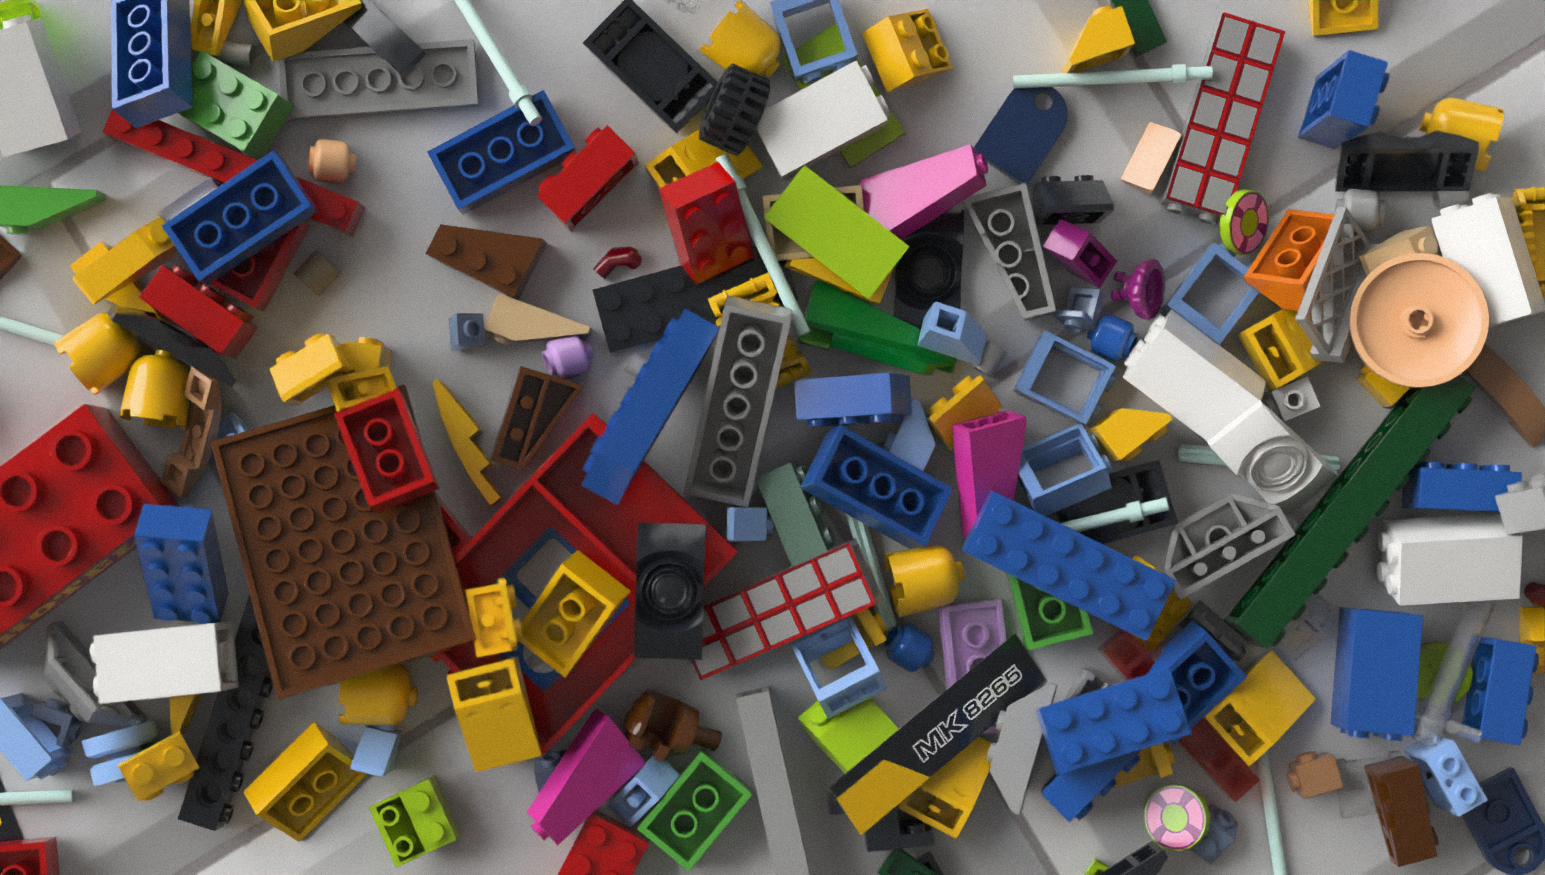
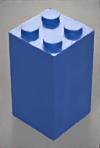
[1330,607,1423,741]

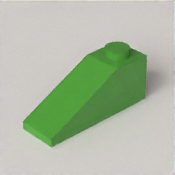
[0,185,106,235]

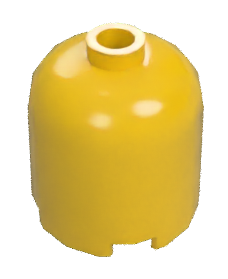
[699,0,782,78]
[1419,97,1504,173]
[54,312,141,395]
[119,349,191,429]
[884,545,965,617]
[339,664,418,726]

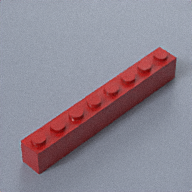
[102,109,365,237]

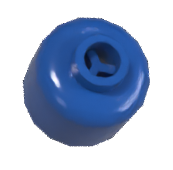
[1086,314,1138,362]
[884,623,935,672]

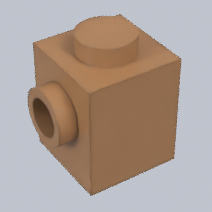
[1287,751,1343,799]

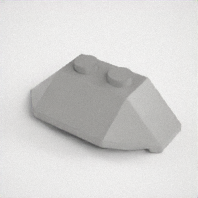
[1163,493,1295,600]
[44,621,148,726]
[986,683,1058,815]

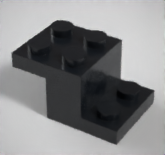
[827,793,935,852]

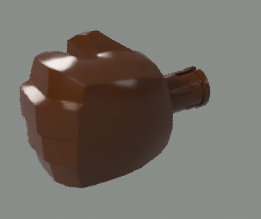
[622,689,722,763]

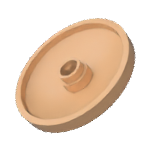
[1349,253,1489,388]

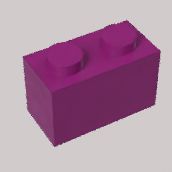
[1043,219,1117,288]

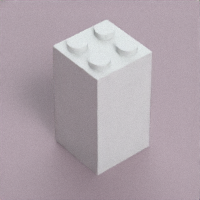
[0,14,82,158]
[756,60,890,181]
[1431,193,1545,328]
[1123,309,1266,442]
[1377,513,1523,606]
[90,621,239,704]

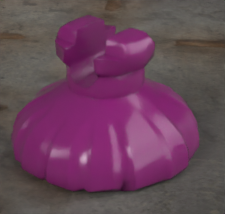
[1110,259,1165,320]

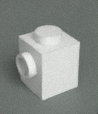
[1264,376,1321,422]

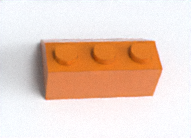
[1244,209,1356,313]

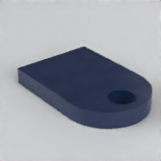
[974,87,1067,185]
[1462,767,1545,875]

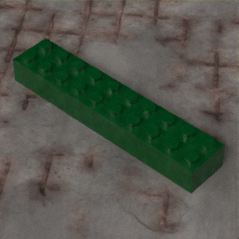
[1224,375,1475,649]

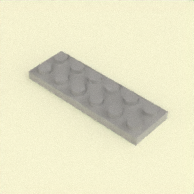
[278,39,480,120]

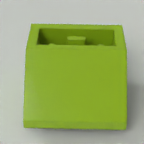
[368,775,462,868]

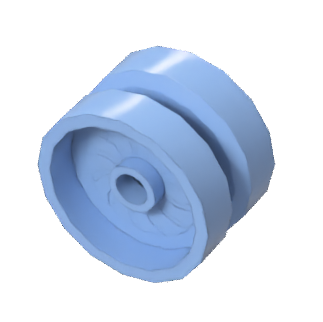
[81,720,159,786]

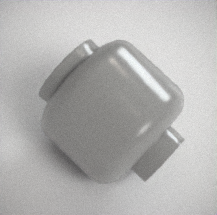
[1335,189,1385,233]

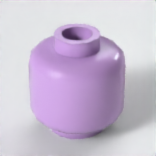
[542,335,593,380]

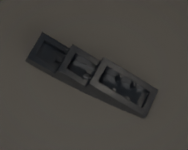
[343,0,426,77]

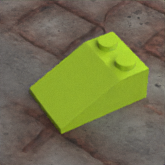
[798,697,898,773]

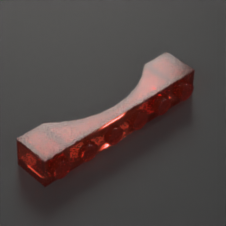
[1097,628,1260,802]

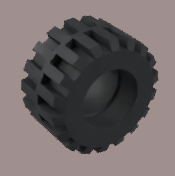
[699,64,770,156]

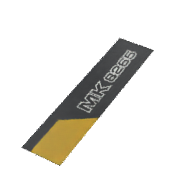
[829,634,1045,835]

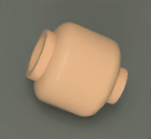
[307,139,356,183]

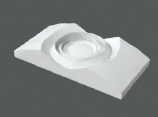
[1208,400,1339,516]

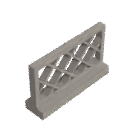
[1295,206,1379,363]

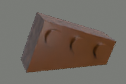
[425,224,547,300]
[489,366,584,471]
[1364,755,1439,867]

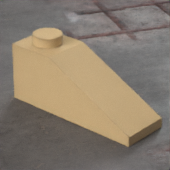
[484,293,593,346]

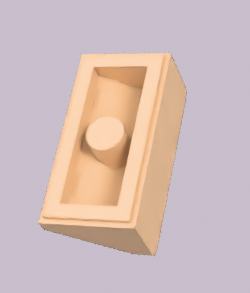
[1120,122,1182,194]

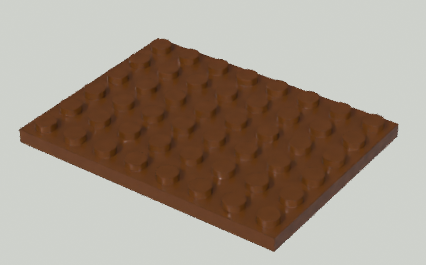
[211,384,477,700]

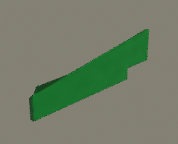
[804,280,957,375]

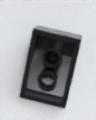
[1033,175,1114,226]

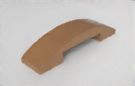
[1462,343,1545,448]
[161,366,222,498]

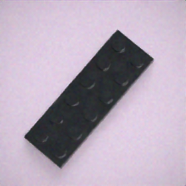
[592,245,798,353]

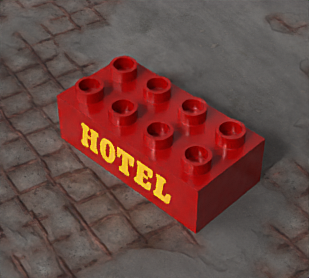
[0,404,181,650]

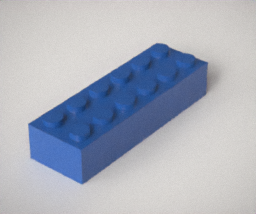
[582,309,720,505]
[961,490,1176,641]

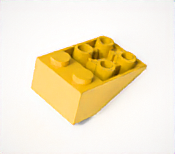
[644,130,763,188]
[1236,301,1353,391]
[1202,649,1316,767]
[447,657,542,772]
[897,736,991,840]

